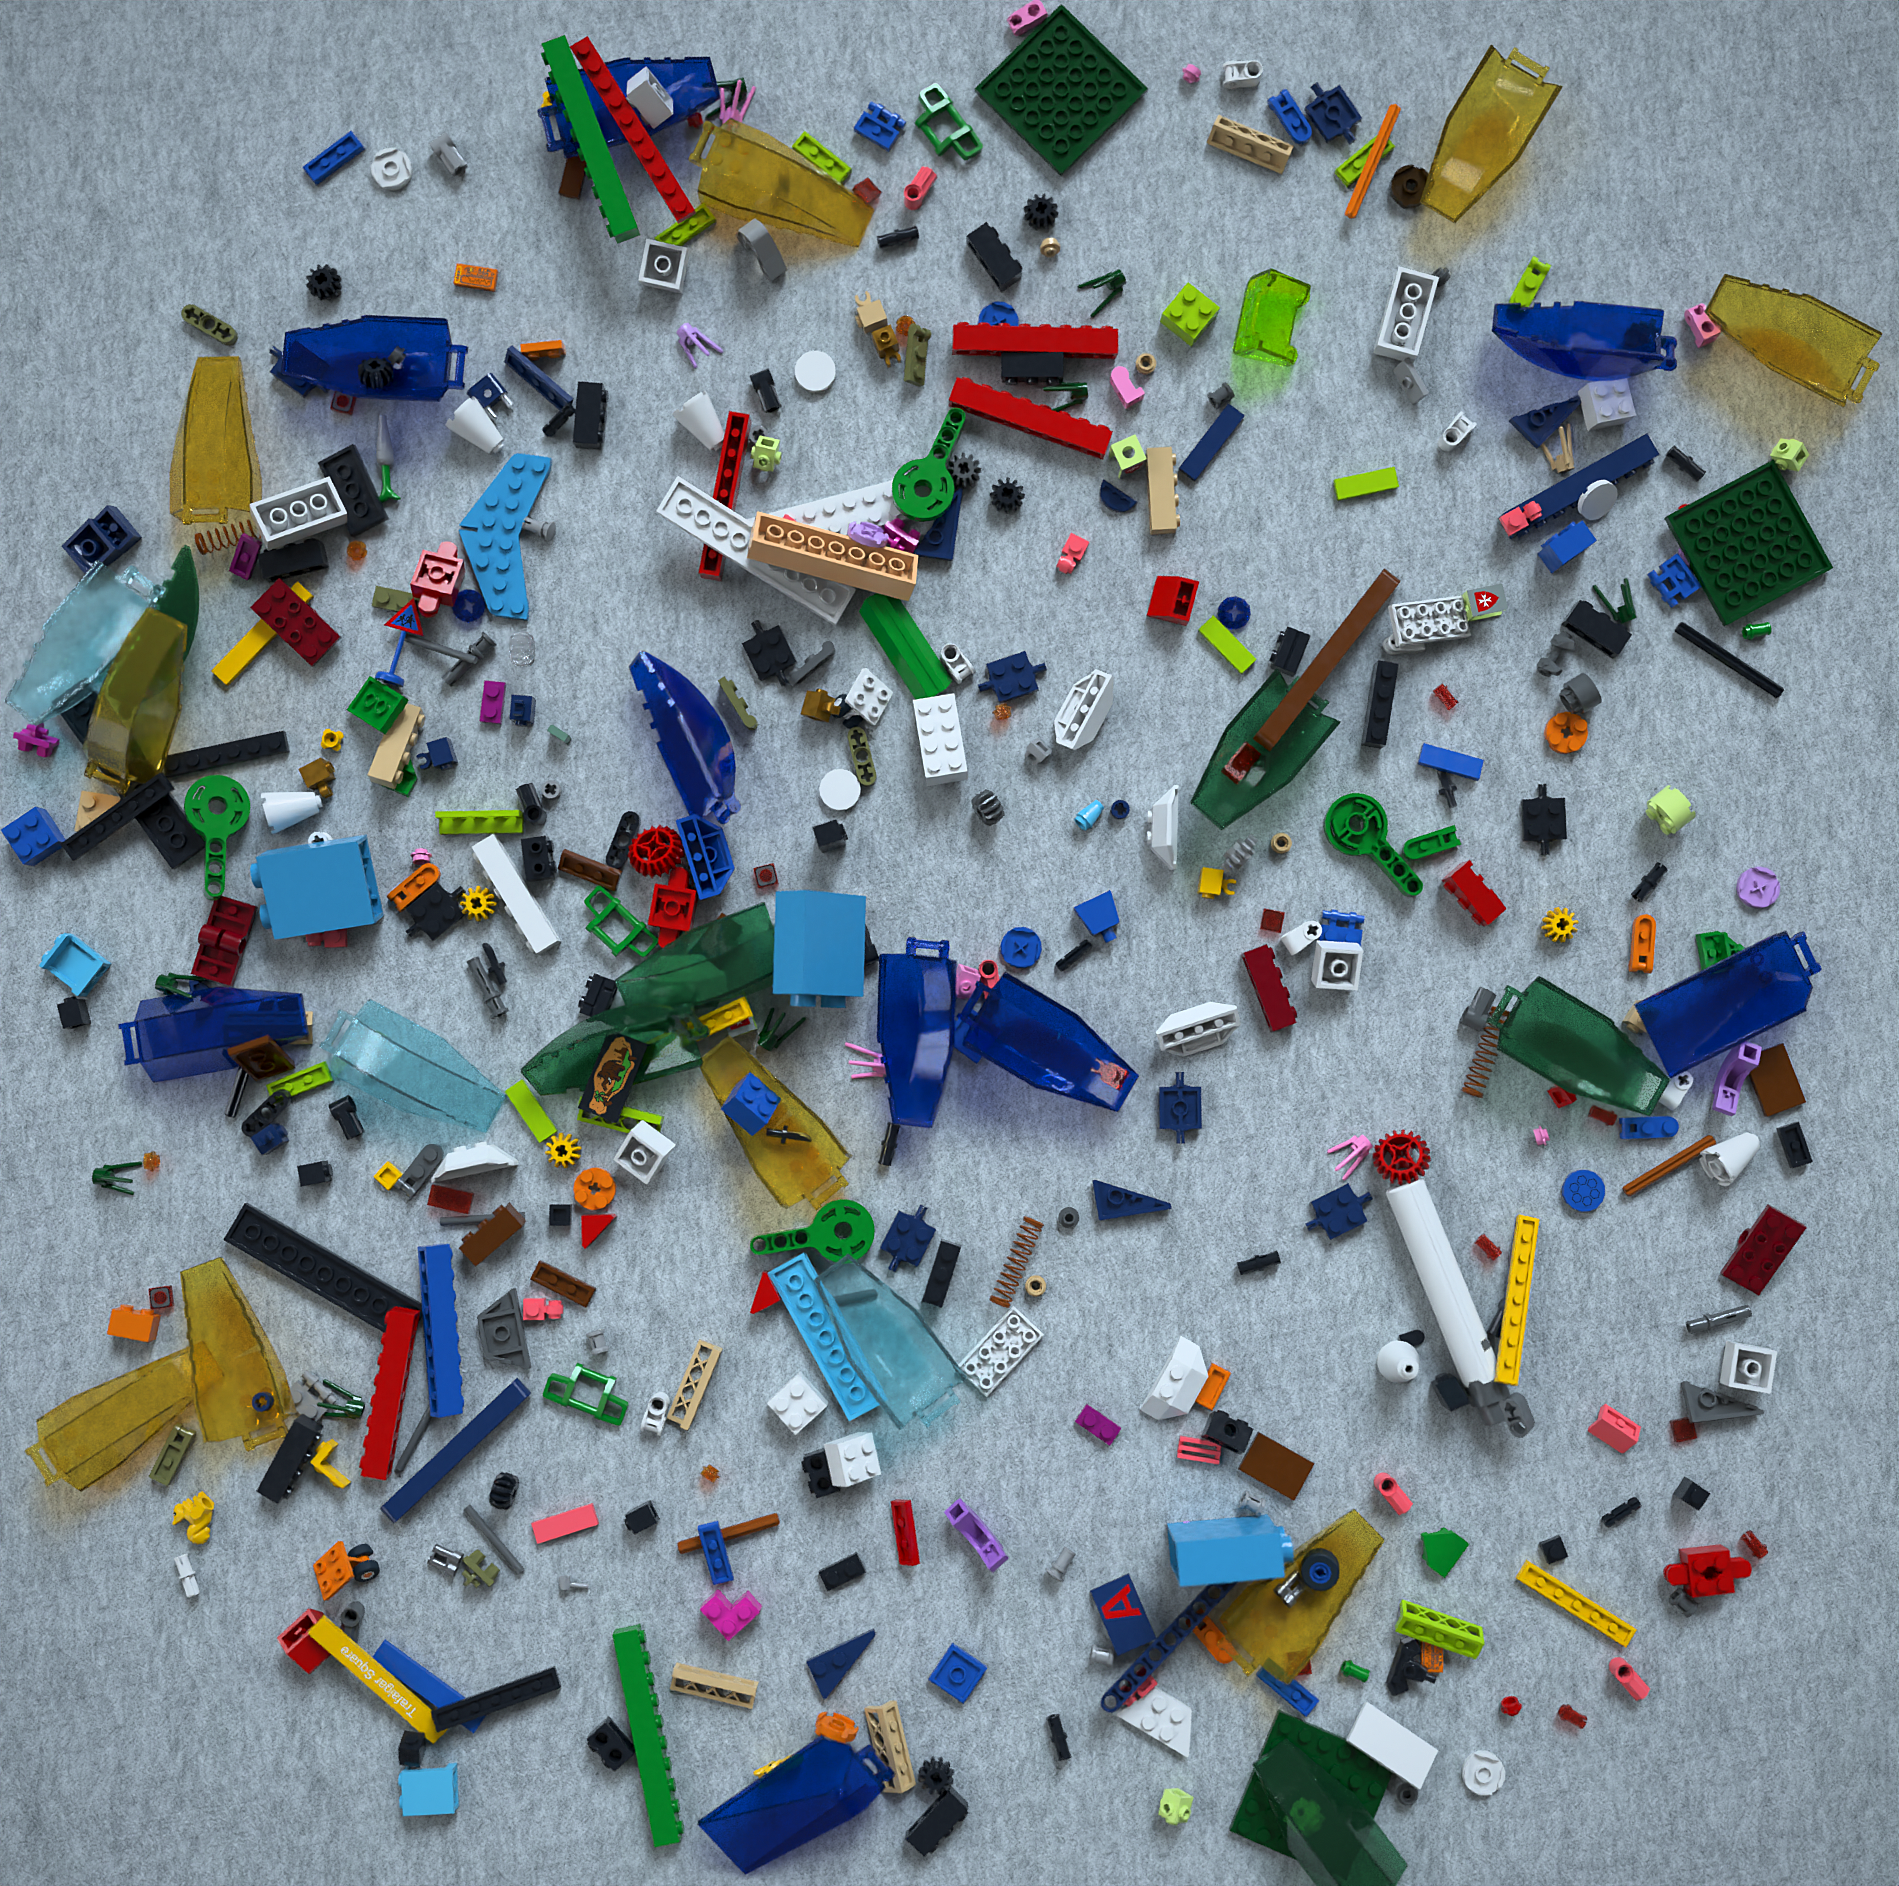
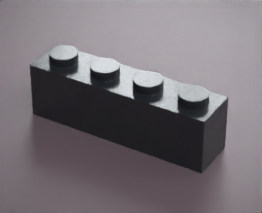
[1361,660,1399,749]
[256,1414,324,1504]

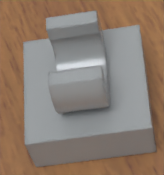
[1025,738,1053,765]

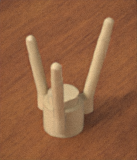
[1541,423,1574,474]

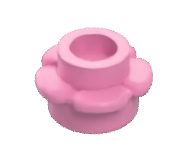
[1182,64,1201,84]
[411,848,432,865]
[1533,1126,1550,1146]

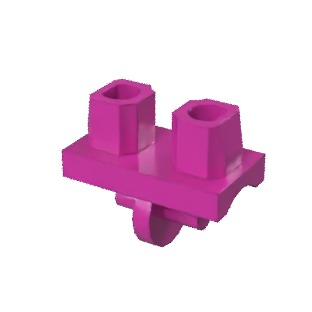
[883,518,921,554]
[13,721,60,757]

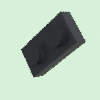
[1776,1122,1813,1168]
[819,1552,866,1591]

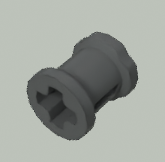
[1207,382,1235,409]
[1668,1588,1698,1617]

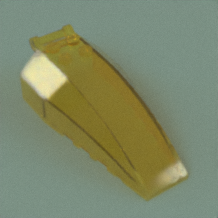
[688,118,875,248]
[170,356,262,525]
[696,1035,853,1210]
[180,1257,297,1452]
[24,1341,224,1492]
[1217,1509,1385,1685]

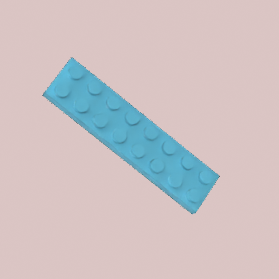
[768,1252,886,1421]

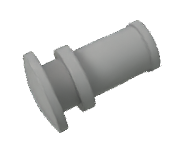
[522,517,556,542]
[1045,1546,1076,1582]

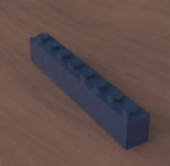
[1498,433,1660,540]

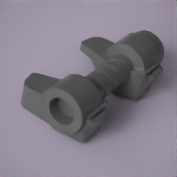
[1537,631,1576,677]

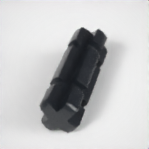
[542,404,575,437]
[1056,939,1092,972]
[1601,1497,1642,1528]

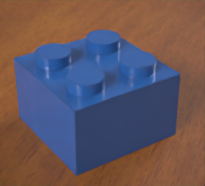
[1537,520,1597,574]
[1,806,66,866]
[721,1072,781,1136]

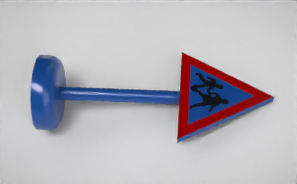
[375,597,424,687]

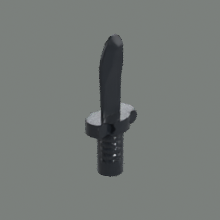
[1437,770,1457,808]
[482,943,507,985]
[766,1125,812,1144]

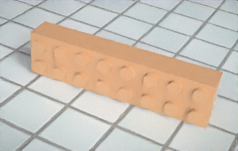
[747,511,918,601]

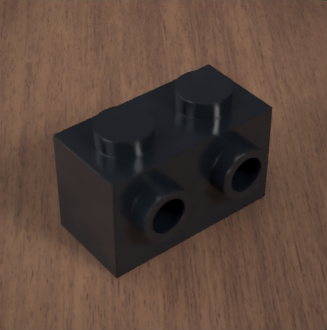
[521,836,557,882]

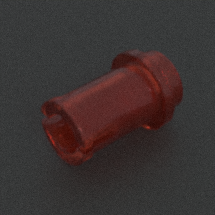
[1433,683,1459,711]
[1588,1104,1617,1126]
[1474,1233,1502,1261]
[1740,1530,1768,1559]
[1558,1704,1587,1729]

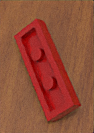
[890,1499,920,1566]

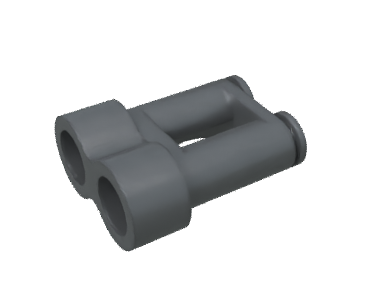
[427,1544,464,1578]
[1273,1570,1308,1609]

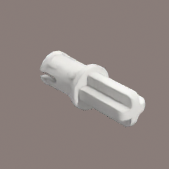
[174,1553,200,1597]

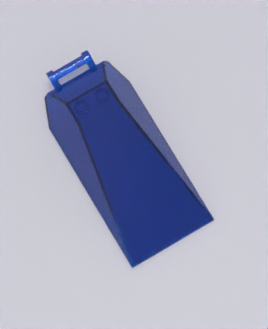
[1634,931,1822,1078]
[697,1735,895,1875]

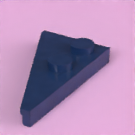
[1509,396,1582,449]
[913,488,963,561]
[1092,1180,1172,1221]
[806,1628,876,1700]

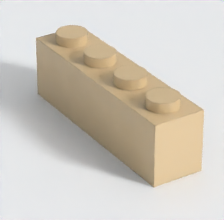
[1145,447,1180,535]
[368,703,425,789]

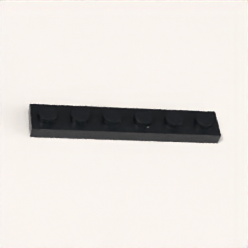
[161,731,290,778]
[61,772,175,861]
[431,1666,561,1732]

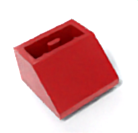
[1146,576,1199,626]
[277,1608,332,1674]

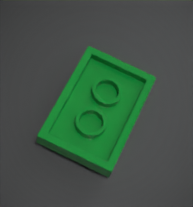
[347,676,409,735]

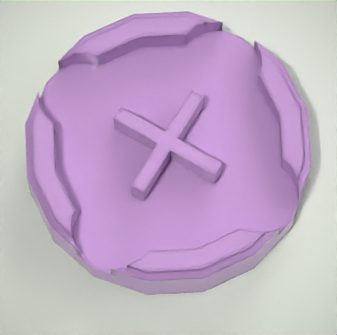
[847,521,889,548]
[1736,867,1780,909]

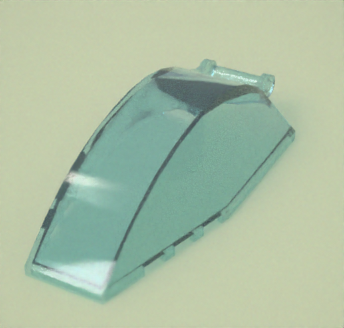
[4,560,164,726]
[319,999,506,1133]
[814,1254,968,1431]

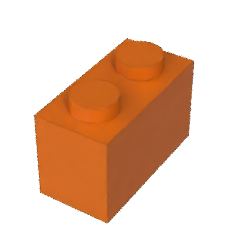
[107,1304,161,1342]

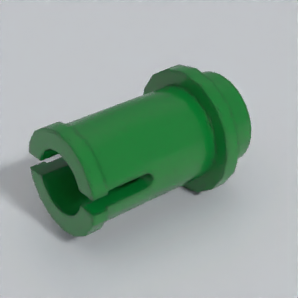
[1742,622,1772,640]
[1340,1660,1370,1683]

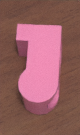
[1007,0,1048,36]
[1684,303,1721,348]
[1110,366,1145,409]

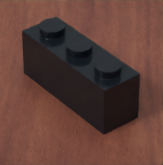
[966,222,1023,293]
[1001,352,1063,385]
[573,381,609,450]
[257,538,329,583]
[1561,600,1632,659]
[812,819,848,853]
[922,1238,961,1308]
[906,1785,968,1857]

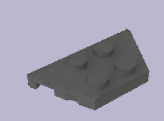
[477,1288,532,1369]

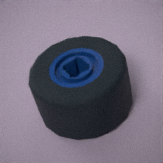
[1301,1548,1340,1591]

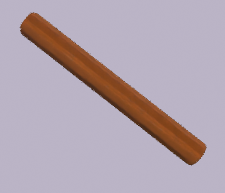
[1622,1135,1716,1197]
[677,1513,780,1554]

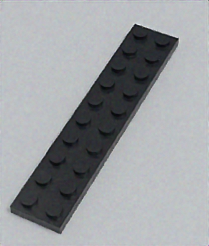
[52,678,205,870]
[223,1203,423,1332]

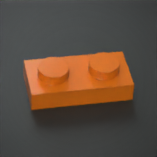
[520,340,566,361]

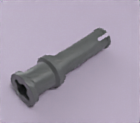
[441,632,497,687]
[467,956,509,1019]

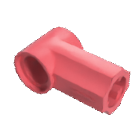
[904,166,937,210]
[978,960,1003,1001]
[1374,1472,1413,1515]
[1609,1657,1650,1701]

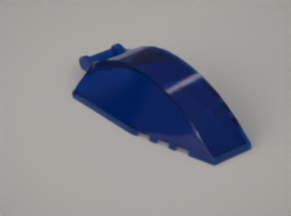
[537,57,721,159]
[1492,301,1677,381]
[281,315,469,402]
[628,651,741,824]
[877,937,957,1128]
[956,972,1139,1112]
[118,987,309,1083]

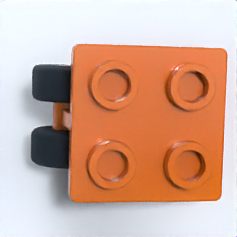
[313,1541,380,1601]

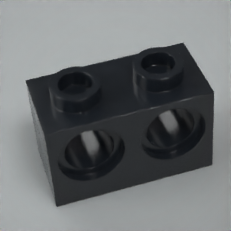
[801,1448,842,1499]
[586,1716,635,1772]

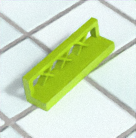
[435,810,524,835]
[577,1096,665,1133]
[1395,1599,1484,1660]

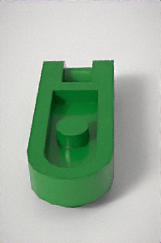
[1402,825,1462,860]

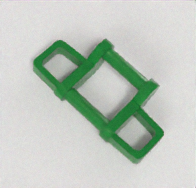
[914,83,983,161]
[584,886,658,957]
[543,1363,629,1426]

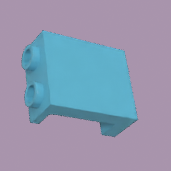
[39,933,111,997]
[398,1763,459,1816]

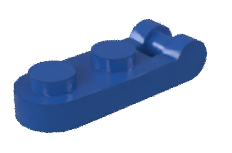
[1267,89,1312,144]
[1619,1116,1679,1139]

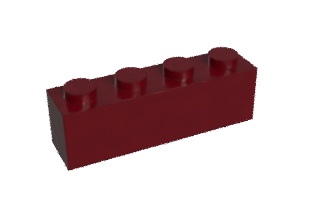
[1241,944,1298,1032]

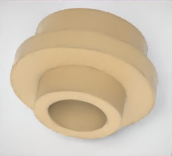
[1040,238,1061,257]
[1136,353,1156,374]
[1271,833,1292,854]
[1025,1275,1046,1297]

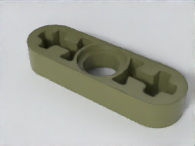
[181,304,238,346]
[847,727,877,787]

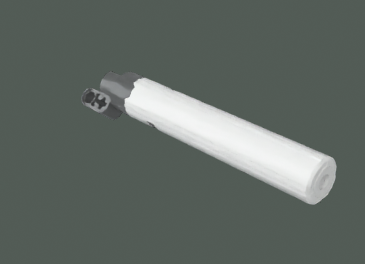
[1386,1178,1535,1438]

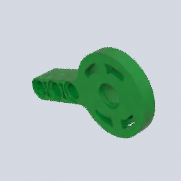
[892,408,966,522]
[184,775,250,901]
[1324,793,1423,897]
[750,1199,875,1263]

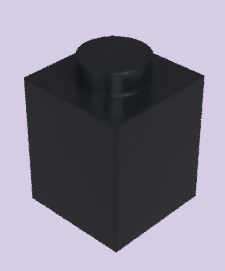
[57,996,91,1029]
[297,1160,333,1187]
[1673,1476,1711,1511]
[624,1500,660,1535]
[398,1730,426,1767]

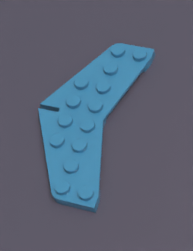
[458,453,552,621]

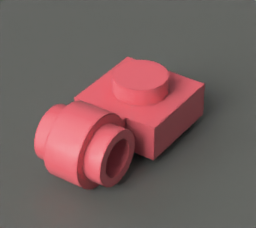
[1499,501,1542,536]
[1056,533,1089,574]
[305,928,348,948]
[523,1298,563,1320]
[1121,1666,1158,1707]

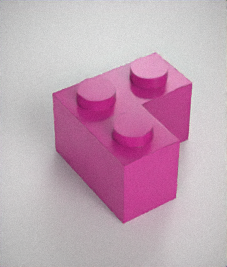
[700,1589,762,1641]

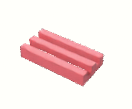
[1177,1435,1222,1464]

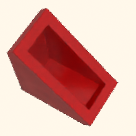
[581,1213,617,1249]
[750,1270,782,1314]

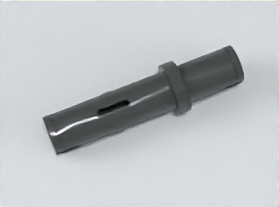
[1686,1305,1752,1334]

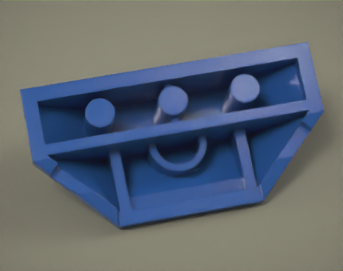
[676,814,735,900]

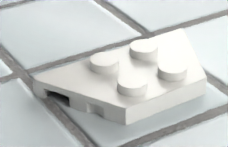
[1116,1687,1192,1758]

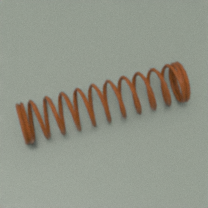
[194,519,261,555]
[1461,1006,1513,1098]
[989,1216,1044,1308]

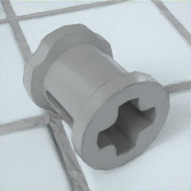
[586,1329,609,1355]
[1238,1490,1266,1517]
[1089,1644,1114,1668]

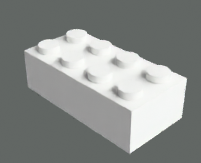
[1373,267,1439,364]
[249,477,347,551]
[913,694,968,786]

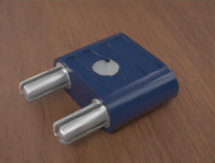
[467,373,514,421]

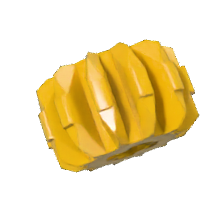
[460,886,497,922]
[1541,907,1578,943]
[545,1133,582,1168]

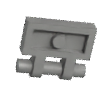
[282,1370,338,1422]

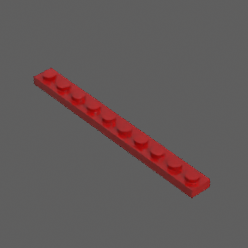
[570,36,696,224]

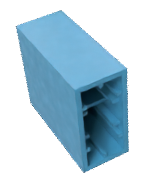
[250,835,384,940]
[773,890,866,1008]
[1167,1514,1294,1587]

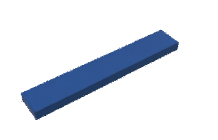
[372,1639,486,1734]

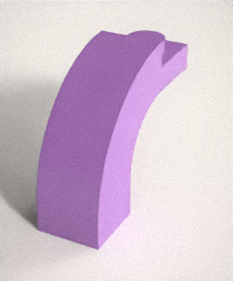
[1712,1040,1762,1117]
[944,1498,1009,1572]

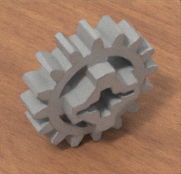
[1220,834,1258,873]

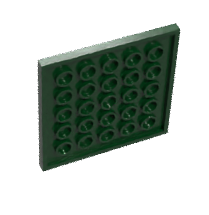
[975,4,1148,176]
[1664,459,1833,627]
[1229,1709,1393,1883]

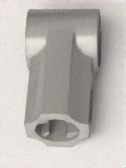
[429,132,468,177]

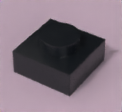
[549,1204,572,1226]
[1539,1535,1568,1564]

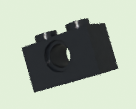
[1201,1410,1253,1455]

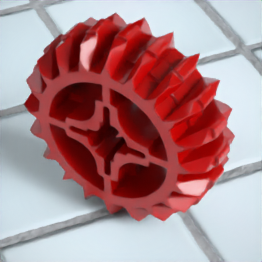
[628,825,684,879]
[1373,1129,1431,1185]

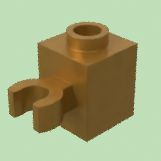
[871,324,901,368]
[800,689,841,723]
[298,758,336,799]

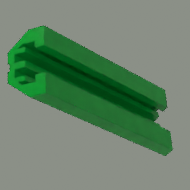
[859,593,953,700]

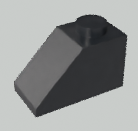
[1431,1372,1470,1412]

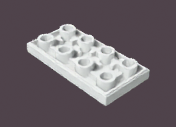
[1388,596,1471,647]
[956,1306,1044,1397]
[1346,1702,1438,1789]

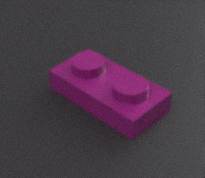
[229,533,263,581]
[480,680,507,724]
[1075,1403,1122,1446]

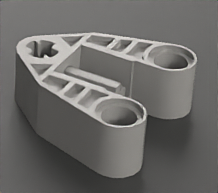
[735,218,787,282]

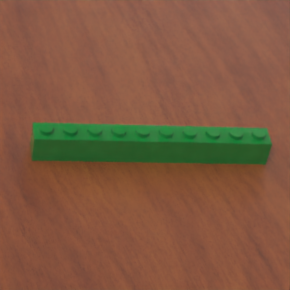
[541,35,641,244]
[612,1624,685,1847]

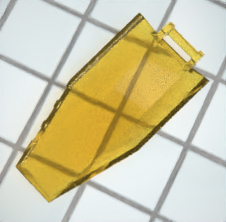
[1420,45,1563,224]
[1704,274,1883,408]
[82,607,187,795]

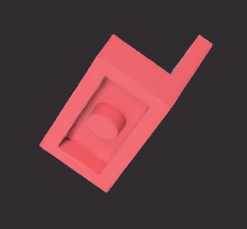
[1588,1404,1641,1453]

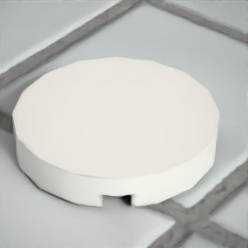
[371,148,413,191]
[795,351,836,393]
[1578,480,1618,520]
[819,769,861,811]
[1462,1750,1505,1796]

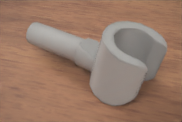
[559,1575,589,1590]

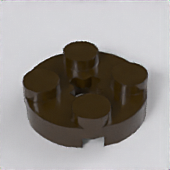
[1389,165,1432,209]

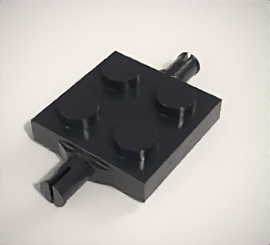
[742,620,798,687]
[1521,784,1567,855]
[406,882,466,941]

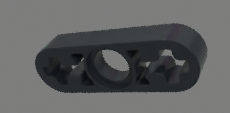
[606,811,641,869]
[241,1089,292,1137]

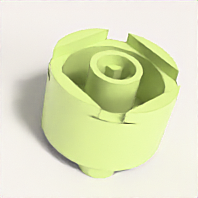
[1645,785,1696,835]

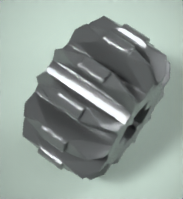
[947,452,981,489]
[971,789,1005,826]

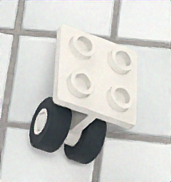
[831,668,893,729]

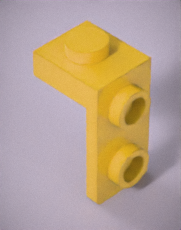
[310,1439,351,1489]

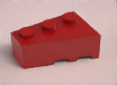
[1442,860,1507,926]

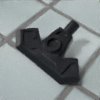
[1386,1636,1437,1696]

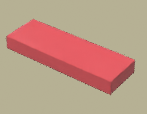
[531,1503,599,1544]

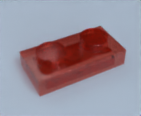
[1221,741,1261,784]
[427,1184,474,1214]

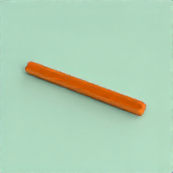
[1345,104,1401,219]

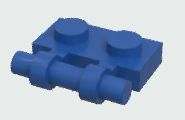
[854,101,907,152]
[1647,553,1702,608]
[1318,909,1365,947]

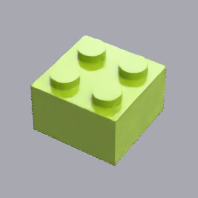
[1160,282,1220,347]

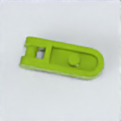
[1508,256,1552,314]

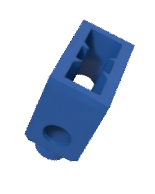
[1073,890,1120,943]

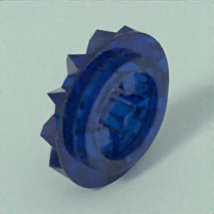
[452,589,486,623]
[1218,596,1251,629]

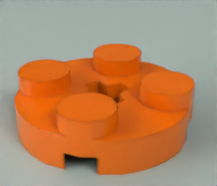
[1544,712,1588,754]
[573,1167,617,1210]
[815,1712,858,1746]

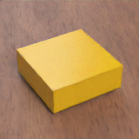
[373,1161,403,1191]

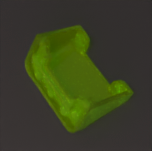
[1233,268,1311,367]

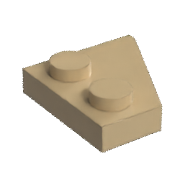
[74,791,122,832]

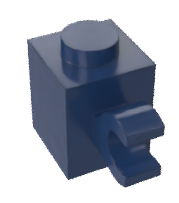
[509,695,536,727]
[416,737,458,771]
[251,1123,289,1155]

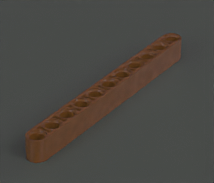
[1253,568,1401,751]

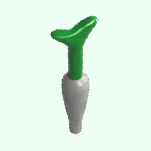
[376,415,401,503]

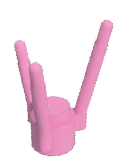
[719,80,756,129]
[845,1042,891,1079]
[1327,1135,1373,1180]

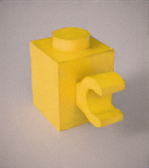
[1197,867,1236,899]

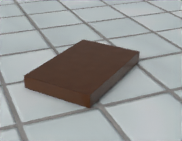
[228,1035,295,1082]
[1748,1043,1806,1117]
[1238,1431,1314,1501]

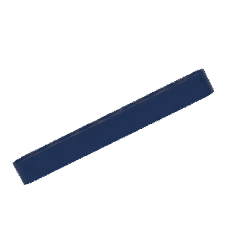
[379,1378,531,1524]
[1100,1581,1238,1713]

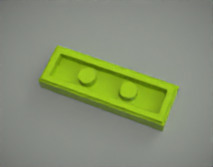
[792,131,852,187]
[1334,135,1395,188]
[654,203,716,246]
[1333,467,1399,501]
[1198,615,1257,674]
[266,1061,334,1104]
[505,1079,558,1143]

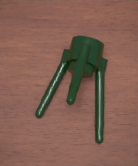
[702,78,748,118]
[1078,269,1126,318]
[1043,382,1088,412]
[1592,578,1637,624]
[155,972,206,1008]
[757,1008,806,1052]
[92,1161,142,1195]
[317,1379,365,1420]

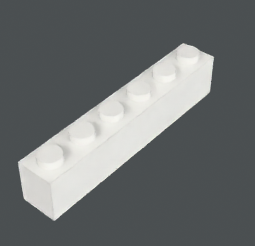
[472,834,561,955]

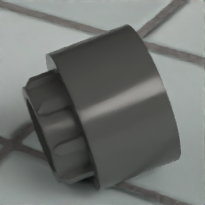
[1559,673,1602,714]

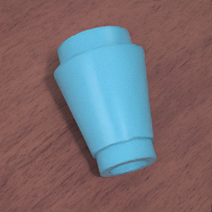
[1074,800,1104,831]

